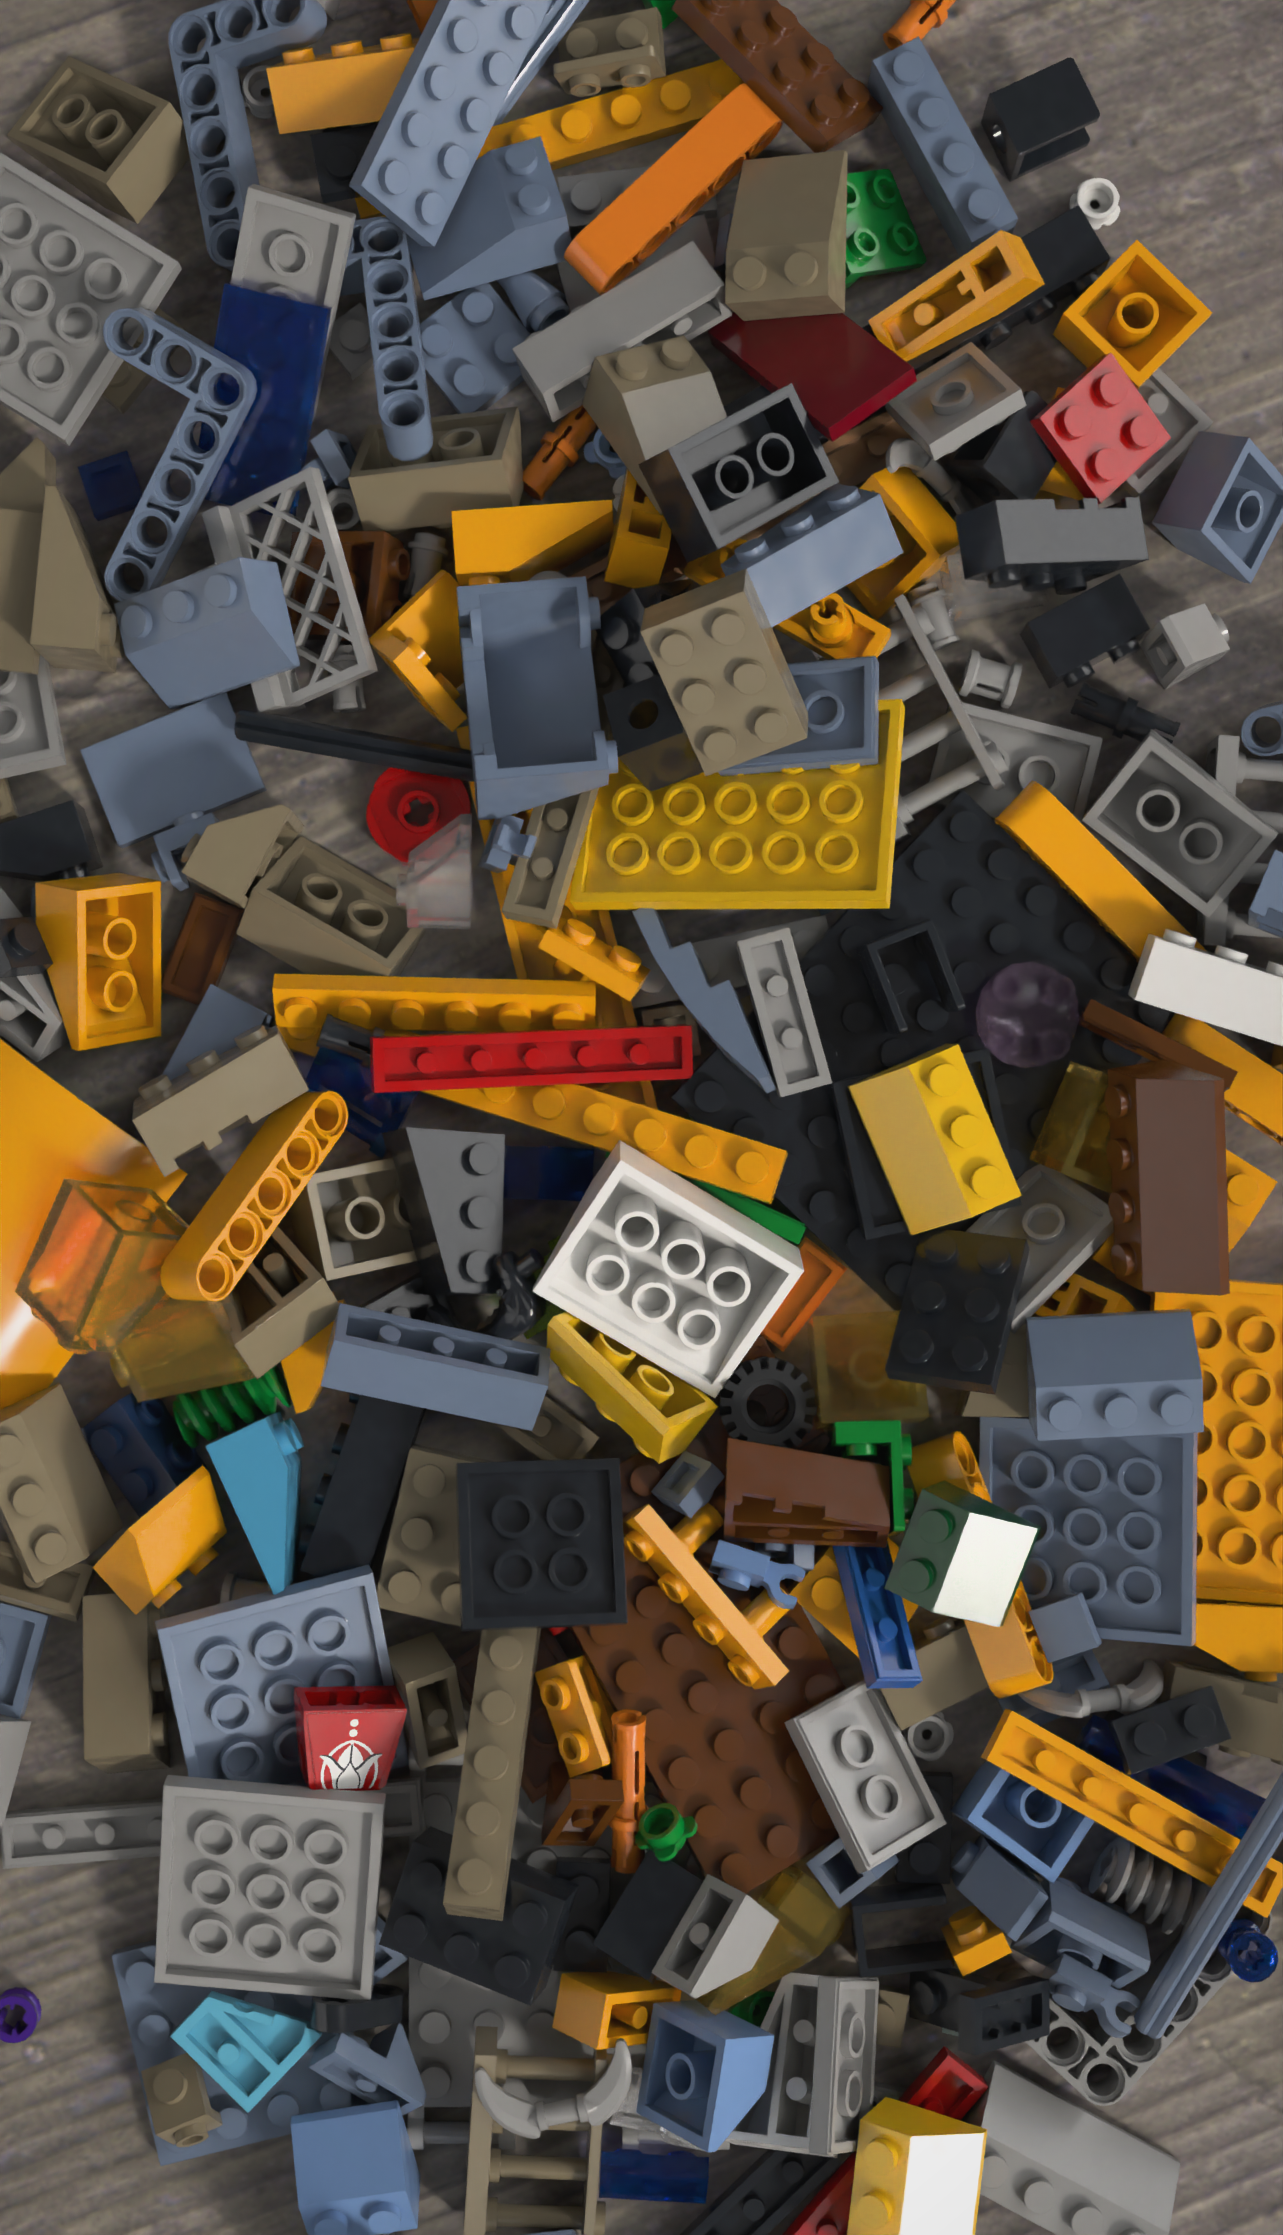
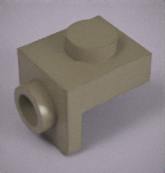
[141,2052,223,2147]

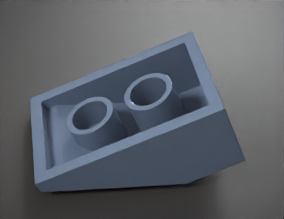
[406,136,571,301]

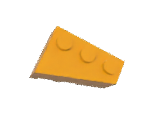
[266,33,419,134]

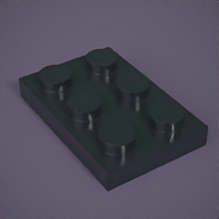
[885,1228,1030,1395]

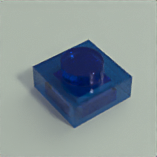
[78,451,143,521]

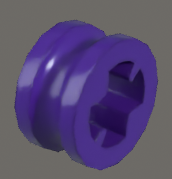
[0,1987,42,2043]

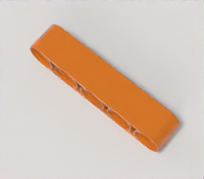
[564,83,783,296]

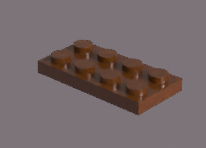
[671,0,883,153]

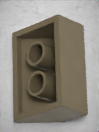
[348,406,524,534]
[236,836,435,977]
[0,1383,124,1584]

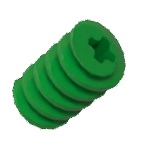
[173,1356,292,1449]

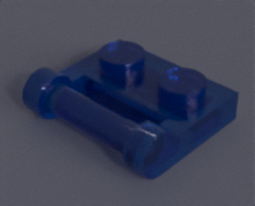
[306,1047,420,1159]

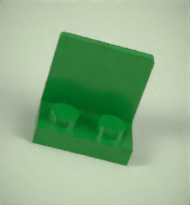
[845,169,927,291]
[828,1420,914,1537]

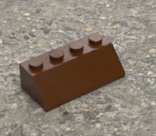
[1104,1060,1230,1296]

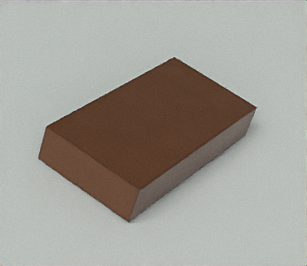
[161,892,244,1006]

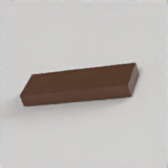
[1077,999,1238,1092]

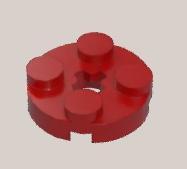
[366,767,472,866]

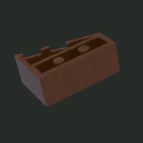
[723,1438,890,1548]

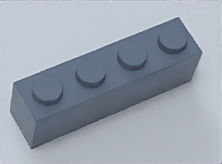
[867,36,1018,257]
[321,1303,551,1431]

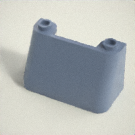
[457,576,618,820]

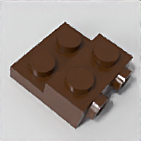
[287,531,411,645]

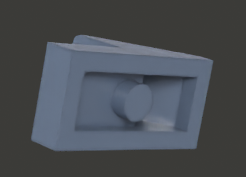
[308,2022,427,2116]

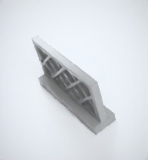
[201,467,378,715]

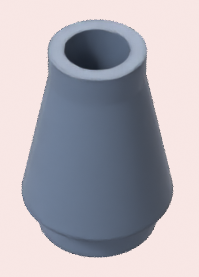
[497,271,570,333]

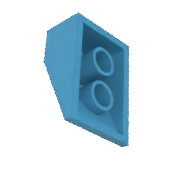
[206,1411,304,1595]

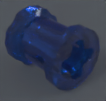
[1218,1919,1278,1982]

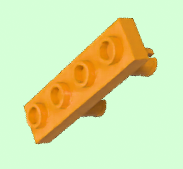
[684,538,891,660]
[623,1503,790,1690]

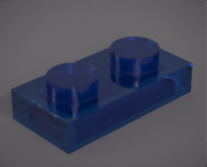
[599,2148,709,2204]

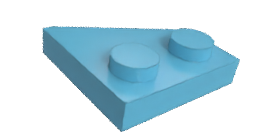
[170,1991,323,2112]

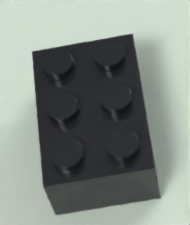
[638,383,839,563]
[379,1826,579,2006]

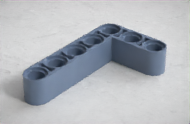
[168,0,327,272]
[340,217,433,461]
[103,307,257,601]

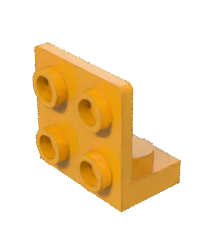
[369,570,467,732]

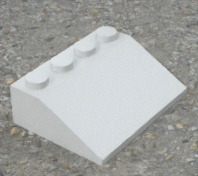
[533,1140,804,1398]

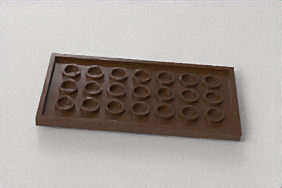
[569,1429,846,1894]

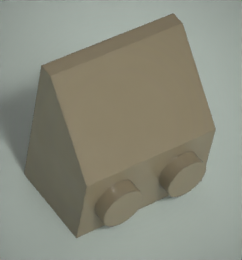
[181,804,304,911]

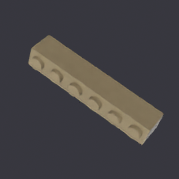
[443,1628,541,1921]

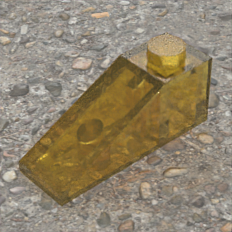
[696,1865,852,2015]

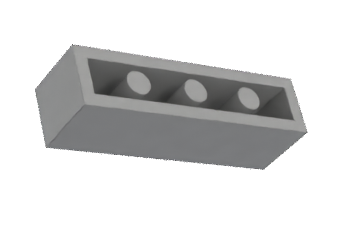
[512,241,732,422]

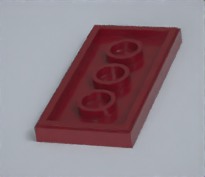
[708,312,917,442]

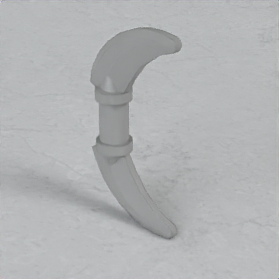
[886,438,975,515]
[1018,1659,1164,1718]
[475,2038,632,2139]

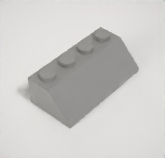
[961,2060,1180,2235]

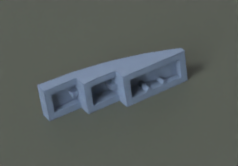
[632,908,776,1093]

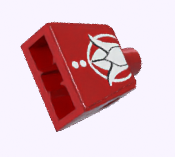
[294,1685,407,1791]

